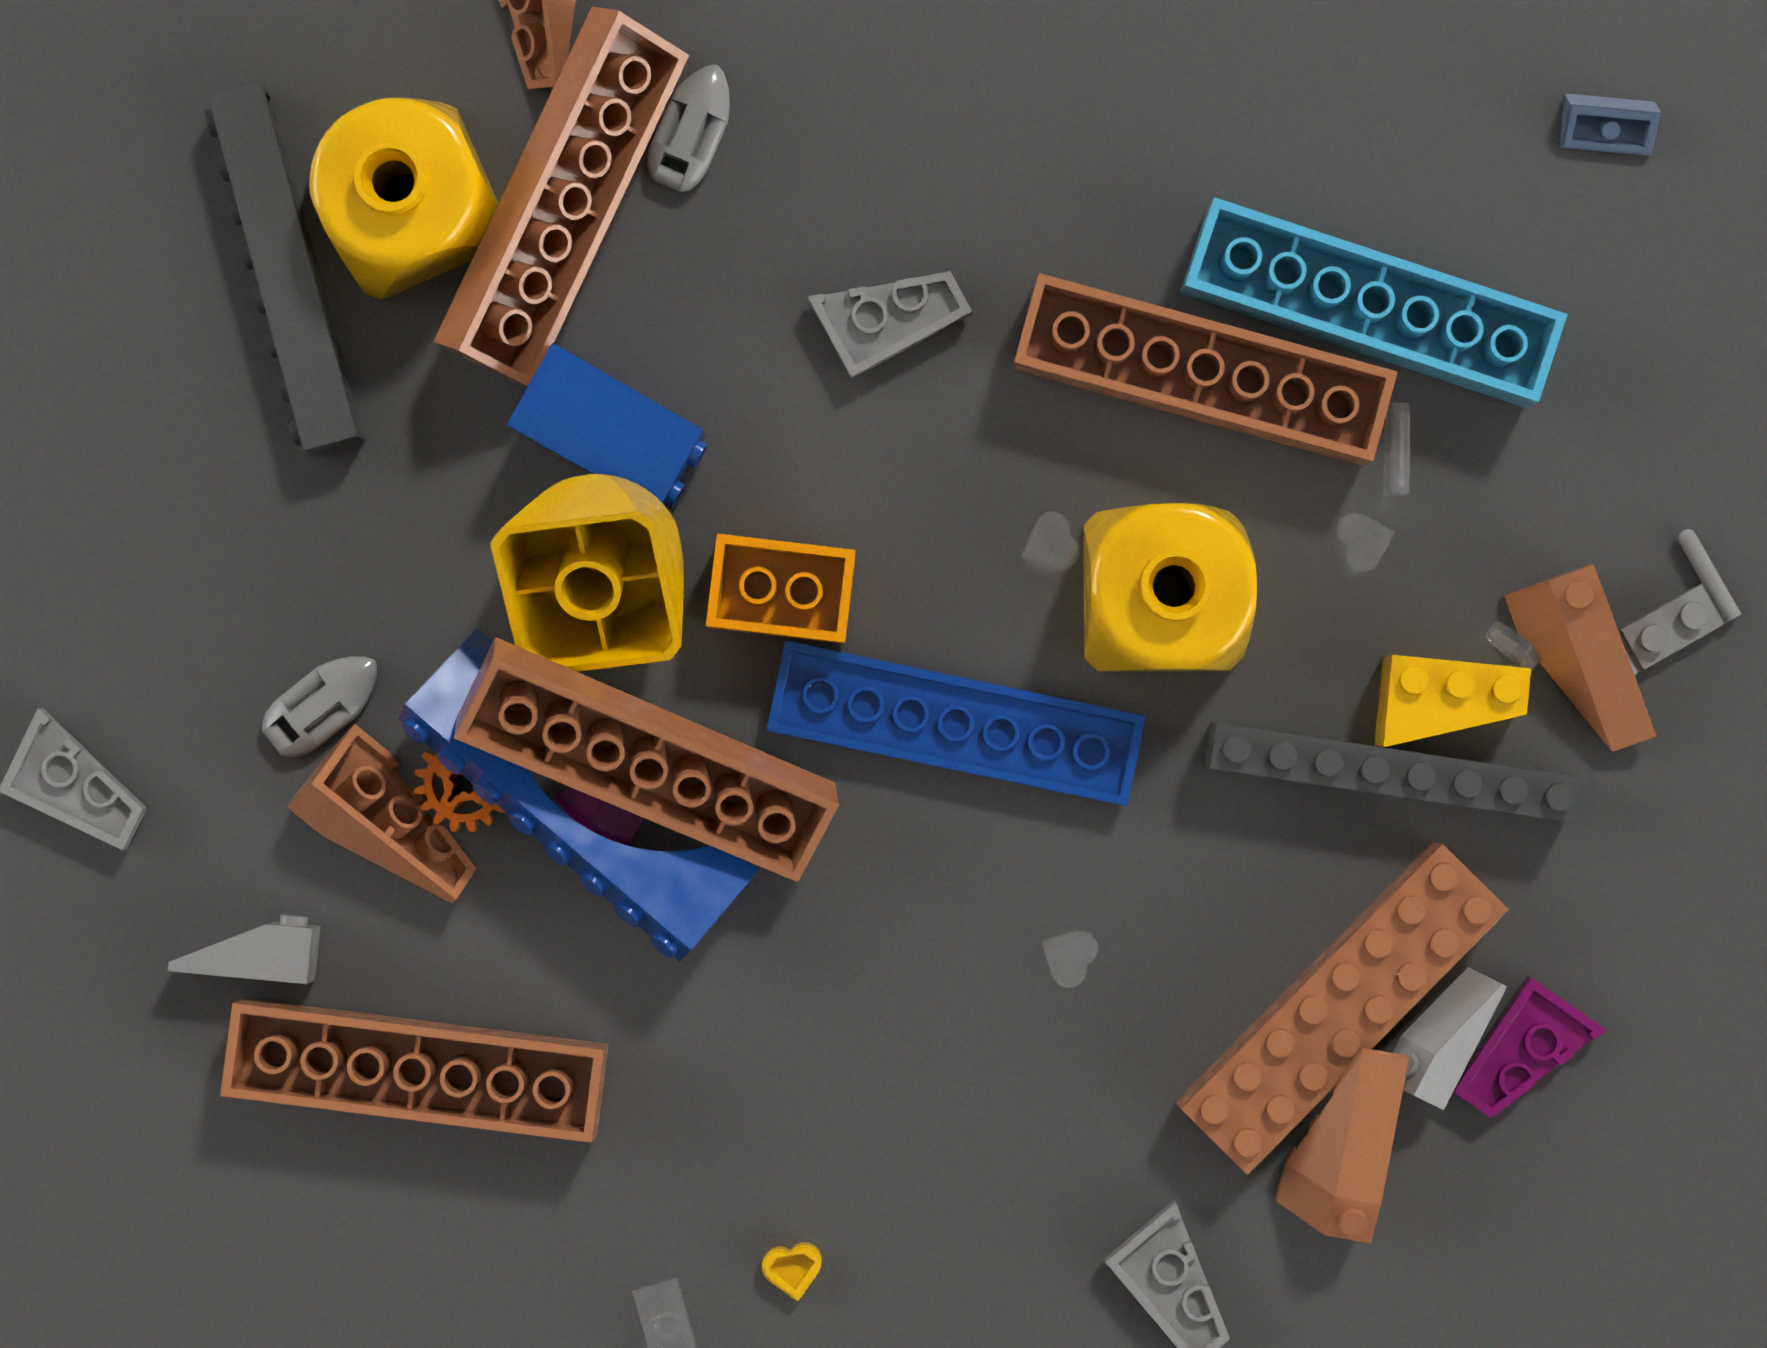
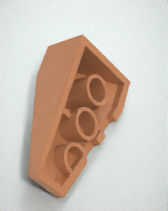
[1504,563,1657,752]
[287,724,476,903]

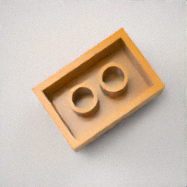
[706,533,856,644]

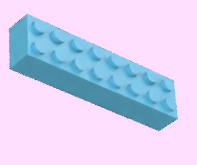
[1179,197,1568,408]

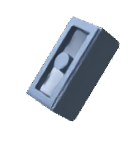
[1560,94,1661,156]

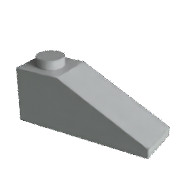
[168,914,321,984]
[1392,967,1507,1110]

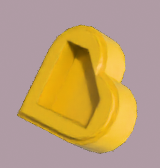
[762,1242,822,1302]

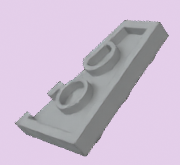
[807,271,972,379]
[0,708,147,850]
[1104,1200,1230,1348]

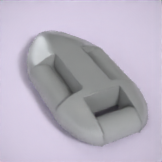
[647,64,730,192]
[262,656,377,758]

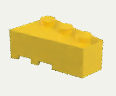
[1374,655,1531,747]

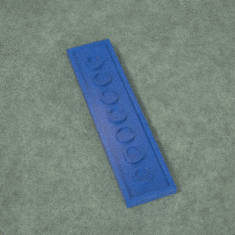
[766,640,1146,806]

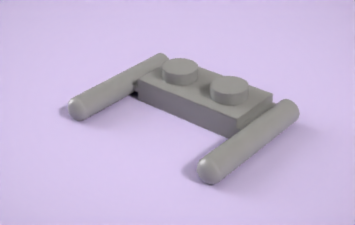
[1618,529,1741,675]

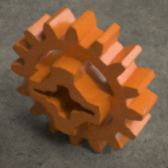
[414,752,506,832]

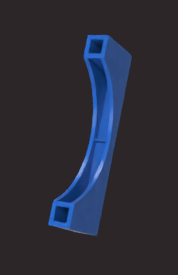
[398,628,759,962]

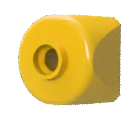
[309,98,499,300]
[490,474,684,672]
[1083,503,1257,672]

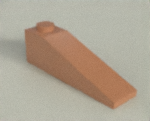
[499,0,576,89]
[1276,1048,1409,1243]

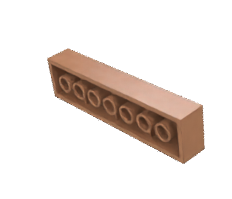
[433,7,690,387]
[1012,273,1398,466]
[454,637,839,882]
[1175,842,1509,1175]
[220,998,609,1143]

